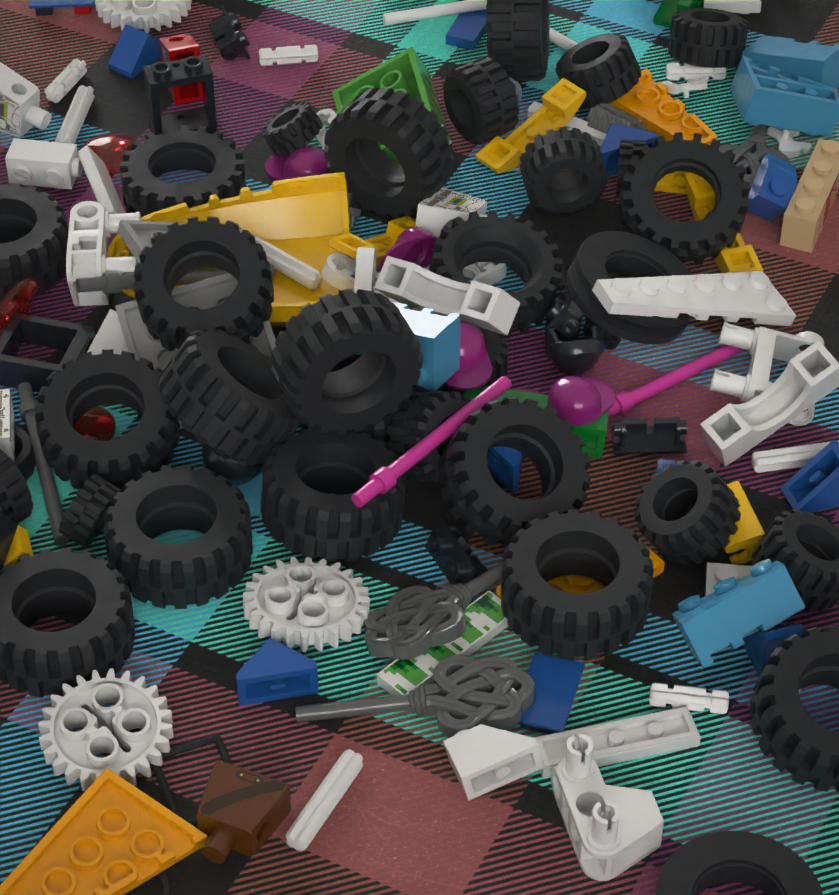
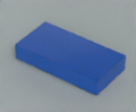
[446,9,487,50]

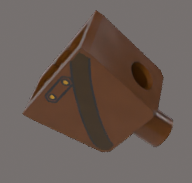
[197,760,291,864]

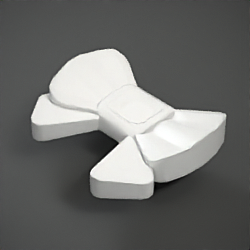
[663,78,708,98]
[767,126,812,159]

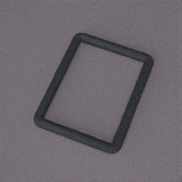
[151,735,233,827]

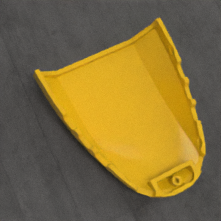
[106,172,351,327]

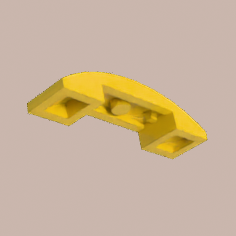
[475,78,587,174]
[684,173,764,273]
[328,216,416,267]

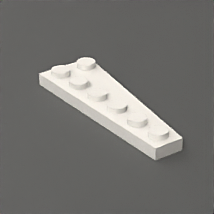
[592,271,796,326]

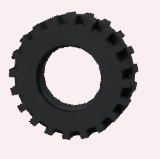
[120,125,246,217]
[619,132,750,266]
[429,210,563,337]

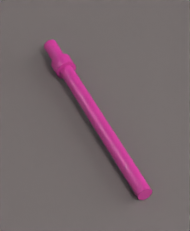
[608,345,745,417]
[351,376,512,508]

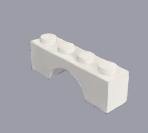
[374,256,520,335]
[700,340,839,467]

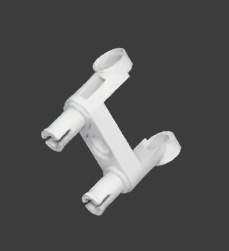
[709,322,824,426]

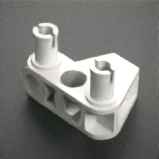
[66,201,141,306]
[551,734,664,881]

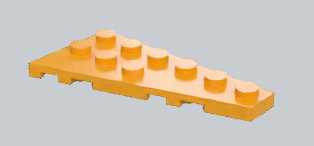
[0,768,208,895]

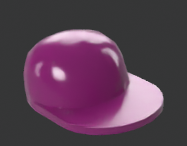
[265,147,330,181]
[378,226,437,273]
[444,322,492,391]
[547,376,616,426]

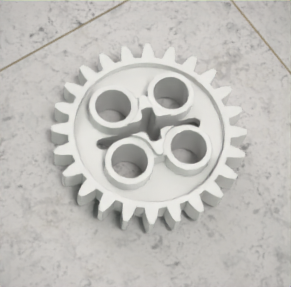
[95,0,192,33]
[243,557,370,652]
[38,668,174,791]

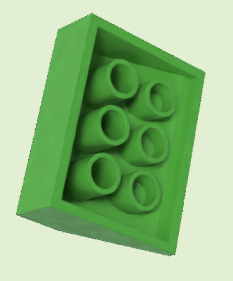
[332,47,450,164]

